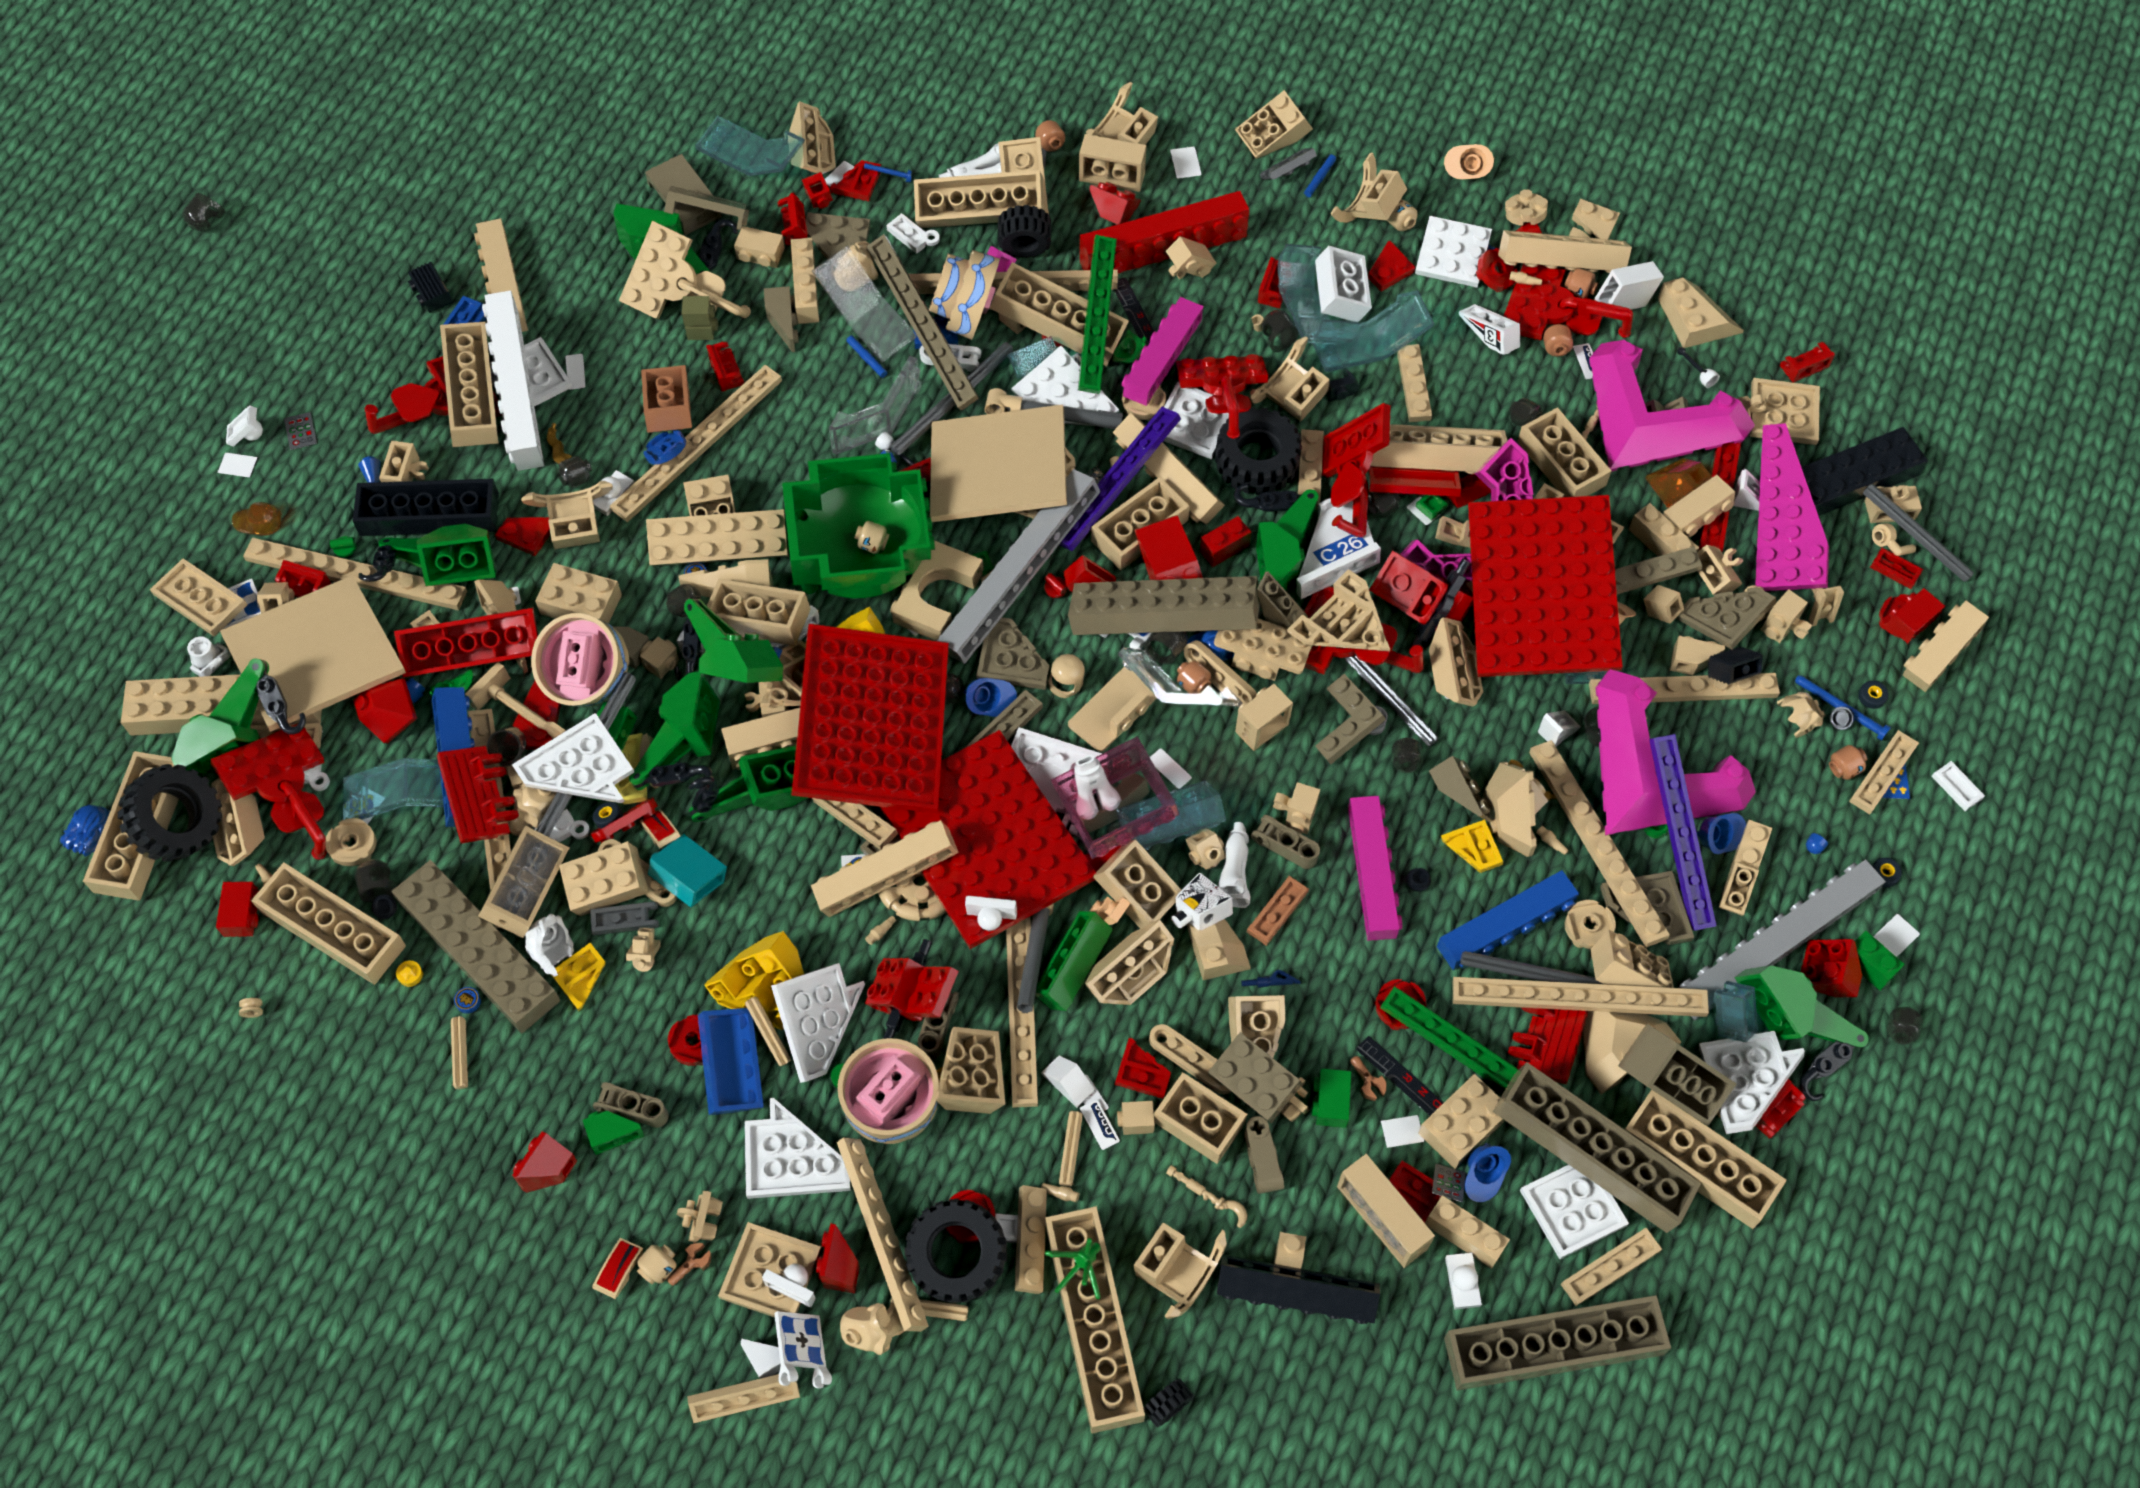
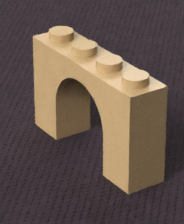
[890,540,984,641]

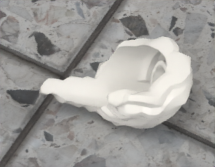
[525,914,574,977]

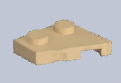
[1572,199,1620,239]

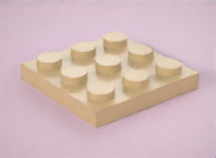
[1750,378,1820,445]
[718,1222,822,1317]

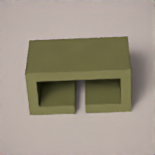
[682,296,718,340]

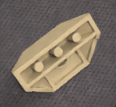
[789,101,836,174]
[1429,617,1483,706]
[211,778,265,866]
[1085,919,1174,1005]

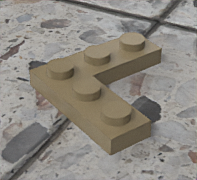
[1315,674,1386,764]

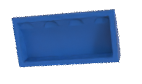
[698,1008,764,1115]

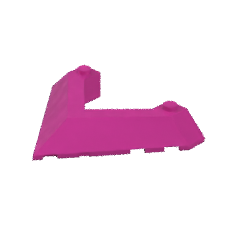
[1589,340,1755,472]
[1401,438,1533,594]
[1595,669,1756,836]

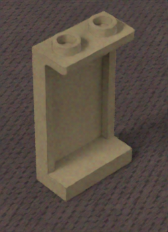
[645,154,722,235]
[664,186,749,230]

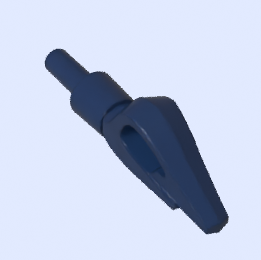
[1241,970,1301,988]

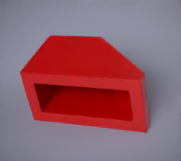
[1064,555,1116,592]

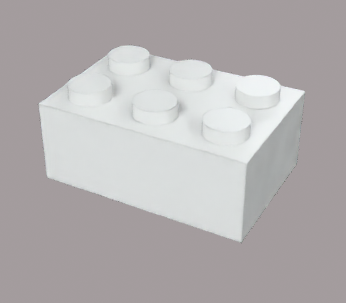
[1315,246,1372,323]

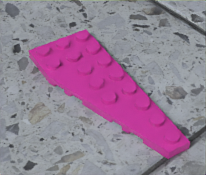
[1755,423,1829,591]

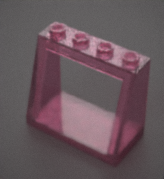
[1051,736,1179,859]

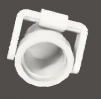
[187,636,231,677]

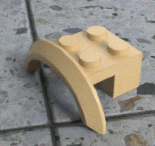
[1086,82,1158,145]
[1331,153,1407,223]
[1250,337,1330,422]
[521,481,613,549]
[1134,1223,1227,1319]

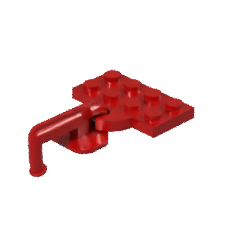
[1504,263,1633,340]
[1176,354,1268,439]
[364,356,502,434]
[1322,403,1391,538]
[1304,586,1423,674]
[211,723,326,860]

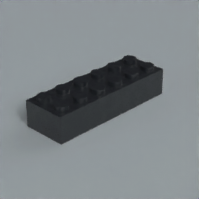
[1801,427,1928,516]
[353,479,499,536]

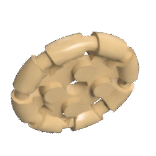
[878,872,946,921]

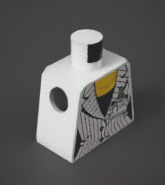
[1172,873,1233,930]

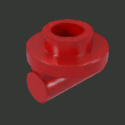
[1044,573,1067,598]

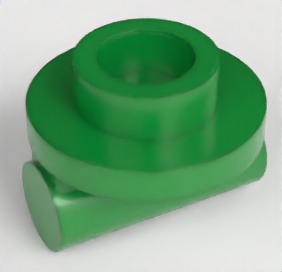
[330,536,356,557]

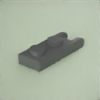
[1260,148,1317,180]
[591,902,659,936]

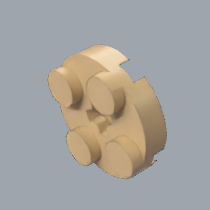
[1505,190,1548,226]
[1122,385,1166,421]
[326,818,377,866]
[1565,900,1616,949]

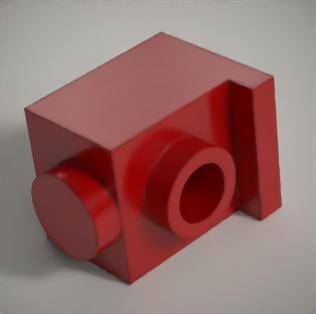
[802,172,833,208]

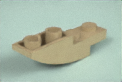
[1719,820,1772,916]

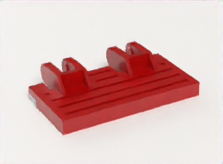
[1367,466,1461,497]
[437,746,519,843]
[1508,1007,1588,1085]

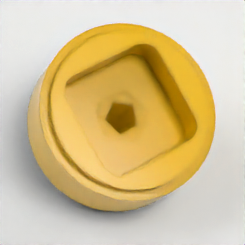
[396,961,423,987]

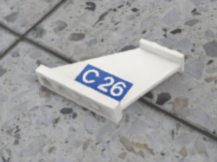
[1296,498,1381,599]

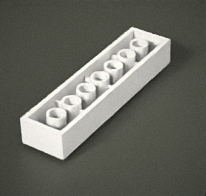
[482,291,544,471]

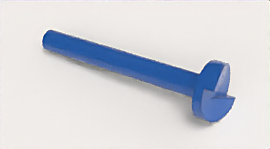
[864,163,912,182]

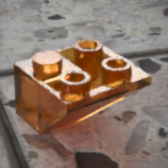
[1645,458,1712,508]

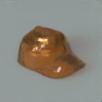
[232,502,282,536]

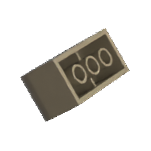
[1618,1024,1737,1126]

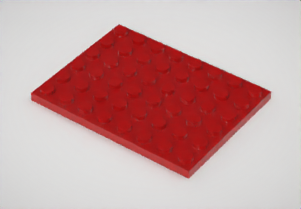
[1468,495,1622,677]
[791,624,949,814]
[880,730,1096,949]

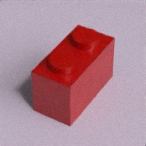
[1200,516,1251,567]
[1887,588,1945,644]
[216,882,260,937]

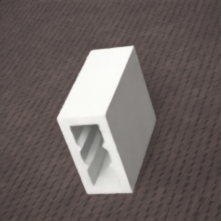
[1594,261,1664,309]

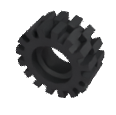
[1144,1378,1194,1428]

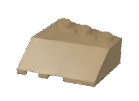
[1657,278,1744,348]
[935,1027,1005,1114]

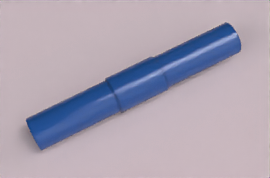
[1304,154,1336,197]
[846,335,888,378]

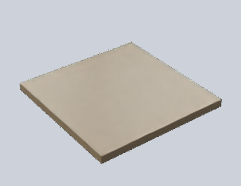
[930,404,1067,522]
[220,575,406,732]

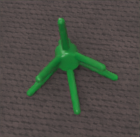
[1045,1238,1101,1299]

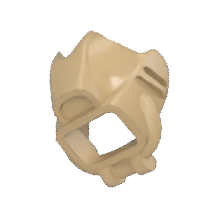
[1777,692,1825,738]

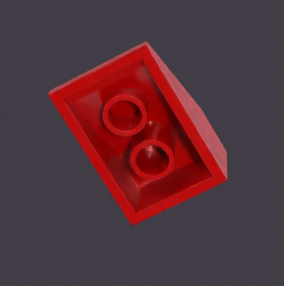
[1134,515,1203,580]

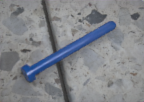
[1795,675,1891,741]

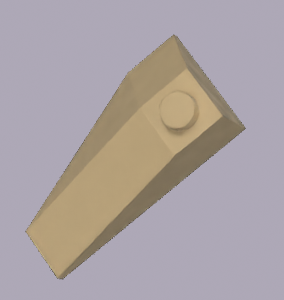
[679,559,773,598]
[474,579,528,674]
[1181,889,1251,980]
[1228,995,1285,1099]

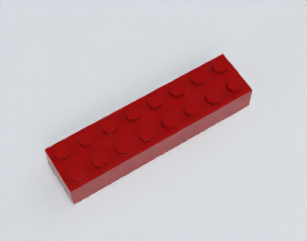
[1080,191,1249,274]

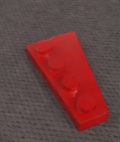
[503,681,561,750]

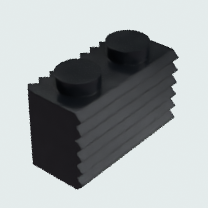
[408,262,453,313]
[1708,646,1763,685]

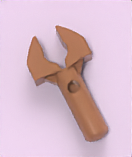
[1350,1056,1386,1101]
[667,1243,711,1286]

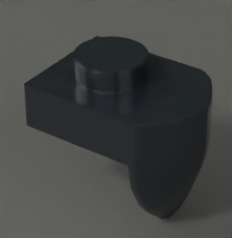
[1327,368,1360,401]

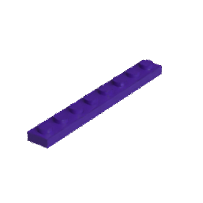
[1059,407,1181,551]
[1649,734,1716,931]

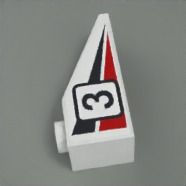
[1459,304,1520,354]

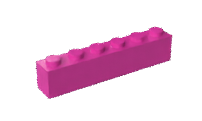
[1122,297,1204,406]
[1348,796,1402,941]

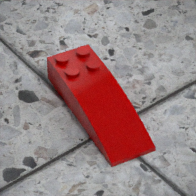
[394,608,538,677]

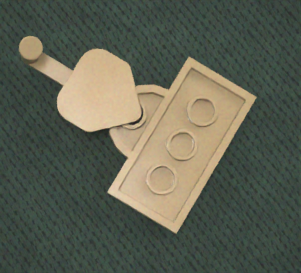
[619,221,751,319]

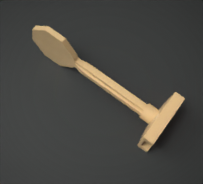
[1809,586,1844,626]
[465,662,566,739]

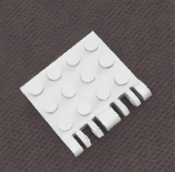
[1011,727,1108,836]

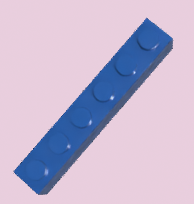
[432,687,475,827]
[1437,870,1579,970]

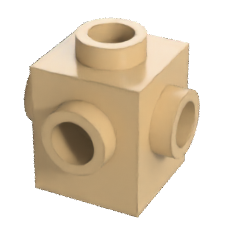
[1185,828,1226,870]

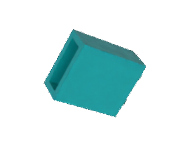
[648,834,727,908]

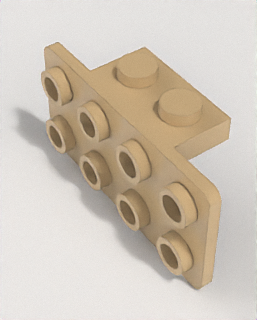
[1214,618,1312,681]
[1068,664,1162,752]

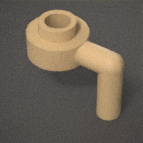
[1872,523,1916,556]

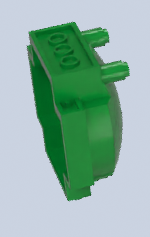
[782,453,935,599]

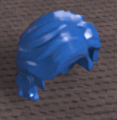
[60,805,110,856]

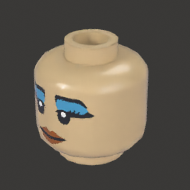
[1387,199,1418,232]
[854,521,890,554]
[637,1244,677,1285]

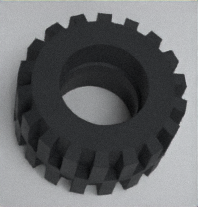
[998,205,1051,258]

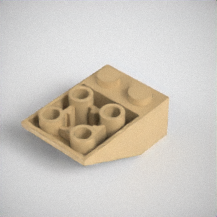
[1235,90,1313,159]
[683,475,736,516]
[1590,929,1674,988]

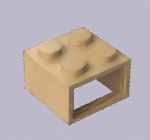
[1235,684,1293,751]

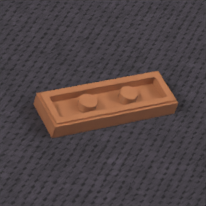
[1247,875,1309,946]

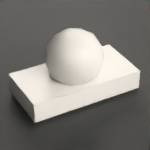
[226,406,263,447]
[593,470,635,516]
[965,896,1017,931]
[1445,1253,1482,1310]
[762,1263,816,1307]

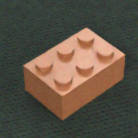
[641,365,692,433]

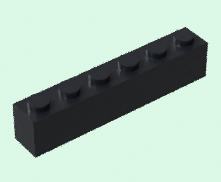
[1217,1255,1380,1324]

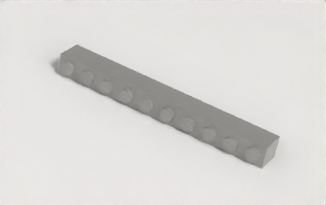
[937,469,1101,664]
[1678,859,1886,1021]

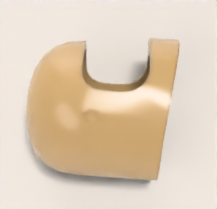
[1048,654,1085,698]

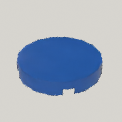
[643,430,686,465]

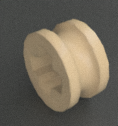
[239,998,263,1018]

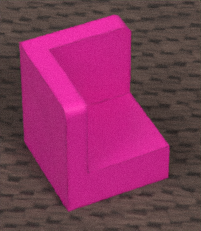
[987,246,1017,272]

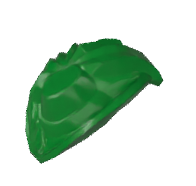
[1112,330,1147,364]
[430,669,473,696]

